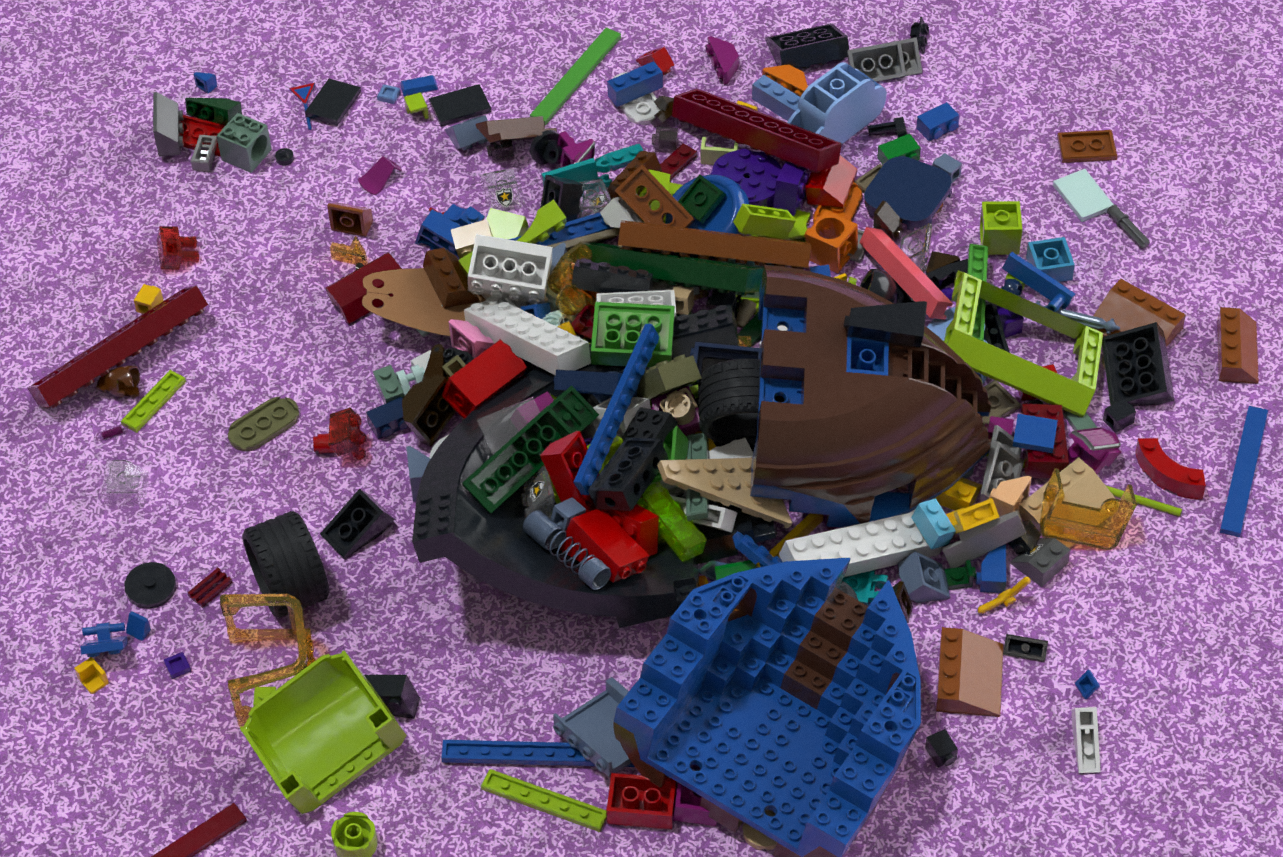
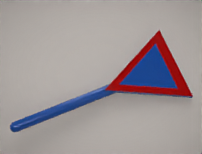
[289,82,315,130]

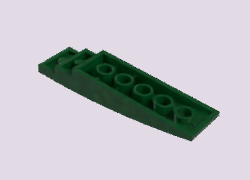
[462,385,599,514]

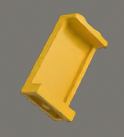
[946,498,999,534]

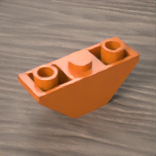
[762,65,808,97]

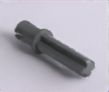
[1107,204,1150,248]

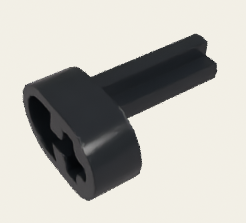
[867,117,907,138]

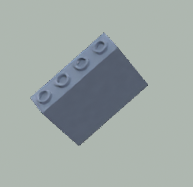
[553,677,632,777]

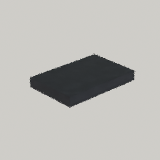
[305,78,361,126]
[429,84,491,126]

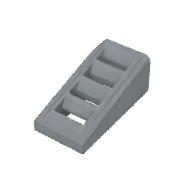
[191,135,217,172]

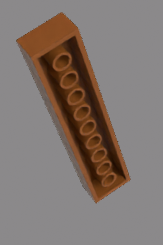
[618,220,811,270]

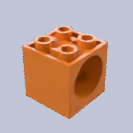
[804,210,858,273]

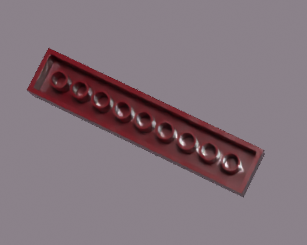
[672,88,842,173]
[27,285,208,409]

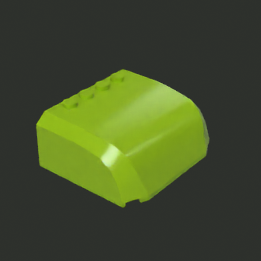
[240,650,407,814]

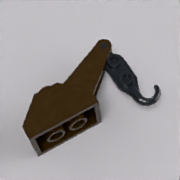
[402,344,487,446]

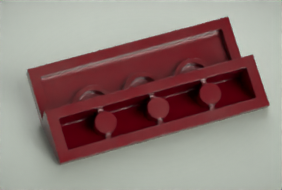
[325,252,402,324]

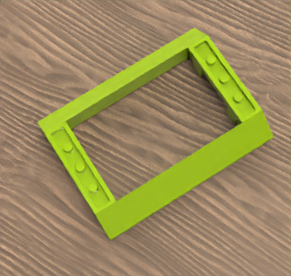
[944,270,1103,418]

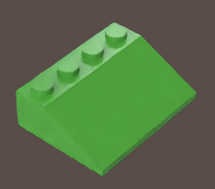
[591,302,675,368]

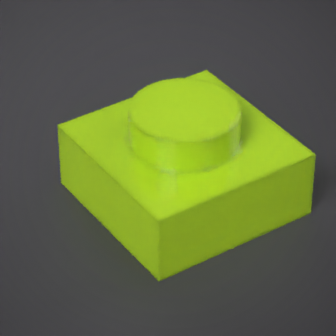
[253,686,276,706]

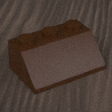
[604,151,662,201]
[423,248,479,308]

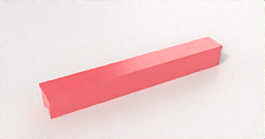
[859,226,953,320]

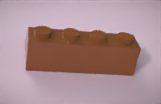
[1217,307,1259,384]

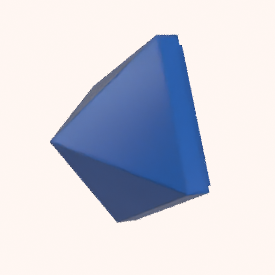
[1075,670,1100,699]

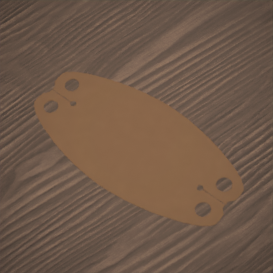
[362,268,486,336]

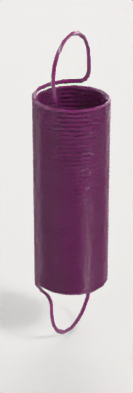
[96,424,128,441]

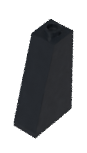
[843,301,927,347]

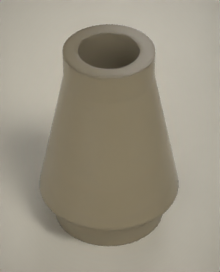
[736,299,757,328]

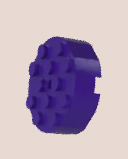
[710,149,782,208]

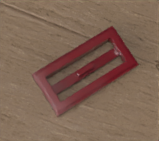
[187,568,233,608]

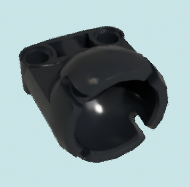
[860,269,915,304]

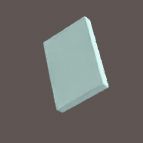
[1053,169,1114,222]

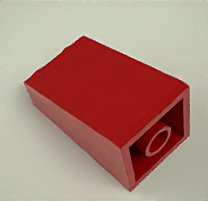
[442,339,527,419]
[560,509,650,582]

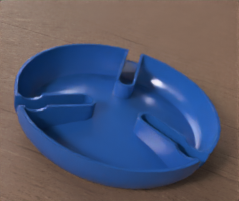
[665,175,749,259]

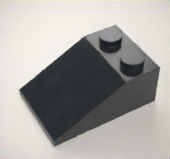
[320,488,395,559]

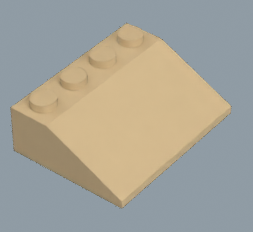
[1020,458,1121,549]

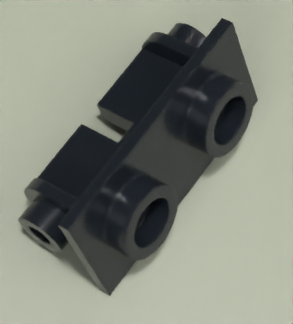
[910,17,929,54]

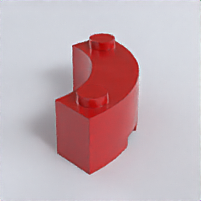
[1135,438,1206,499]

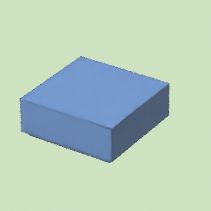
[377,84,400,104]

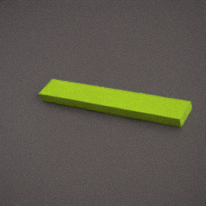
[481,769,607,832]

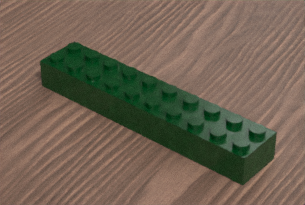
[576,243,763,296]

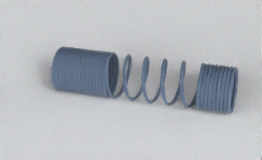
[523,510,611,590]

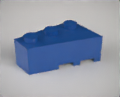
[414,209,461,258]

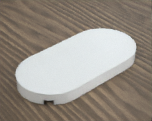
[614,72,660,125]

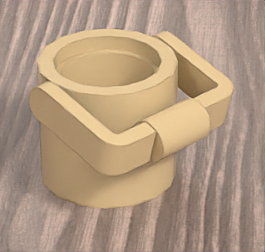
[660,388,698,425]

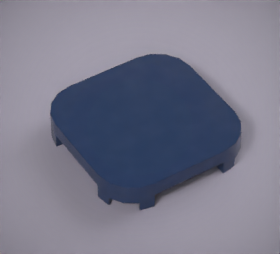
[864,156,952,231]

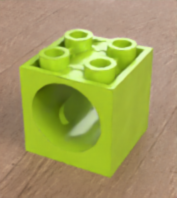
[979,201,1023,255]

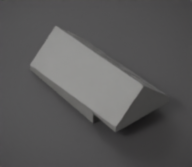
[847,37,923,81]
[979,425,1024,503]
[942,510,1026,568]

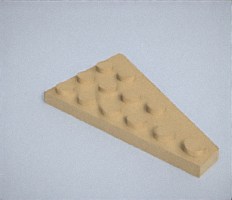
[657,458,792,528]

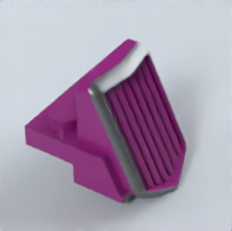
[558,131,595,168]
[1067,427,1122,474]

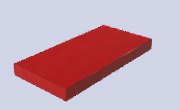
[181,115,225,157]

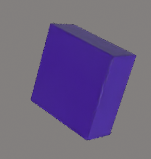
[164,652,191,679]

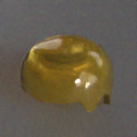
[555,285,586,316]

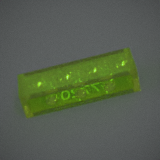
[636,481,707,562]

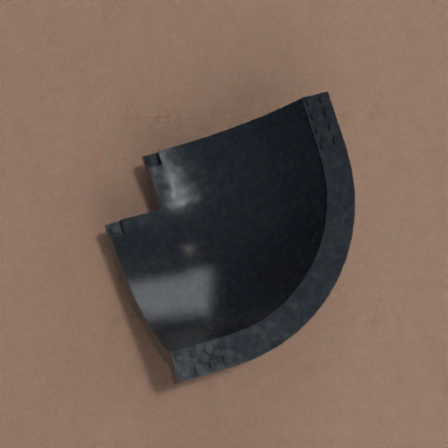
[412,305,777,628]

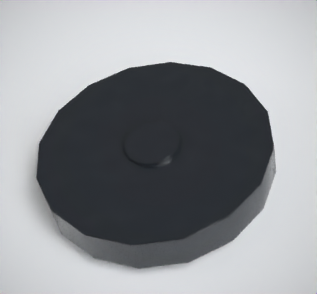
[124,562,176,609]

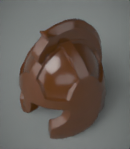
[96,365,140,398]

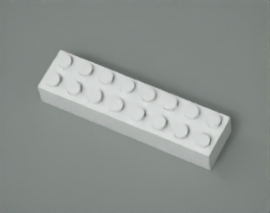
[464,297,591,375]
[779,512,943,577]

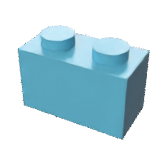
[911,498,956,550]

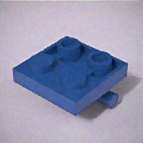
[80,622,128,657]

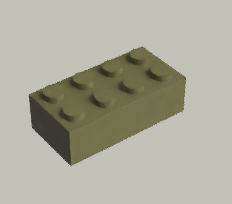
[637,354,701,400]

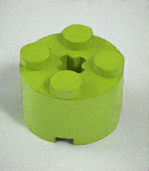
[331,812,378,857]

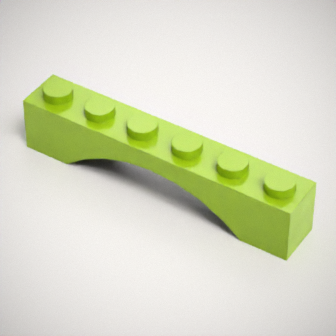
[458,200,566,278]

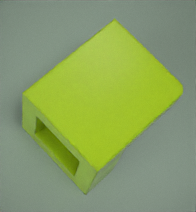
[404,92,429,119]

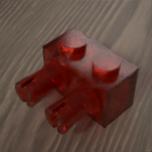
[156,226,199,270]
[328,407,367,460]

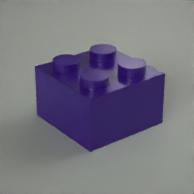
[773,162,809,216]

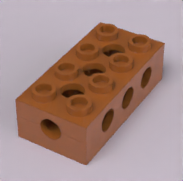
[615,165,695,228]

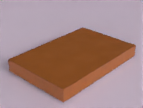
[1057,130,1117,163]

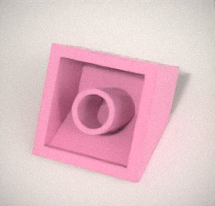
[448,319,494,359]

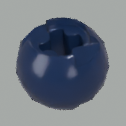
[1001,279,1022,296]

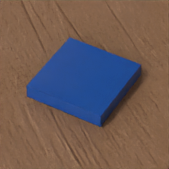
[1012,414,1058,453]

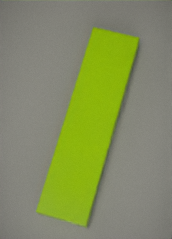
[121,370,186,433]

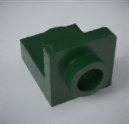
[944,560,976,590]

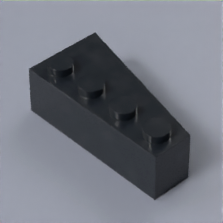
[364,675,420,719]

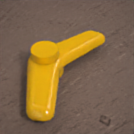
[977,577,1031,614]

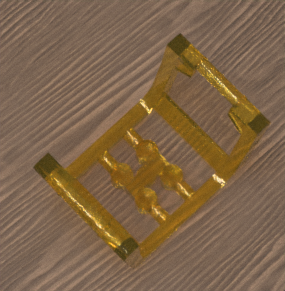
[220,594,315,727]

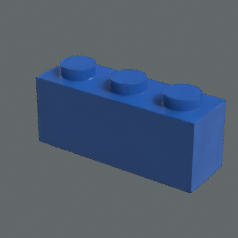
[607,61,663,107]

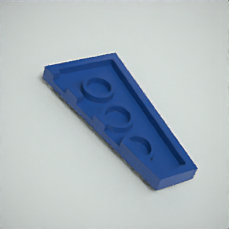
[732,531,782,567]

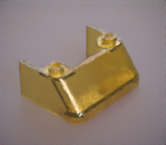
[1040,468,1137,550]

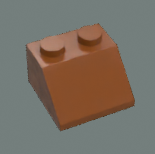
[327,202,373,237]

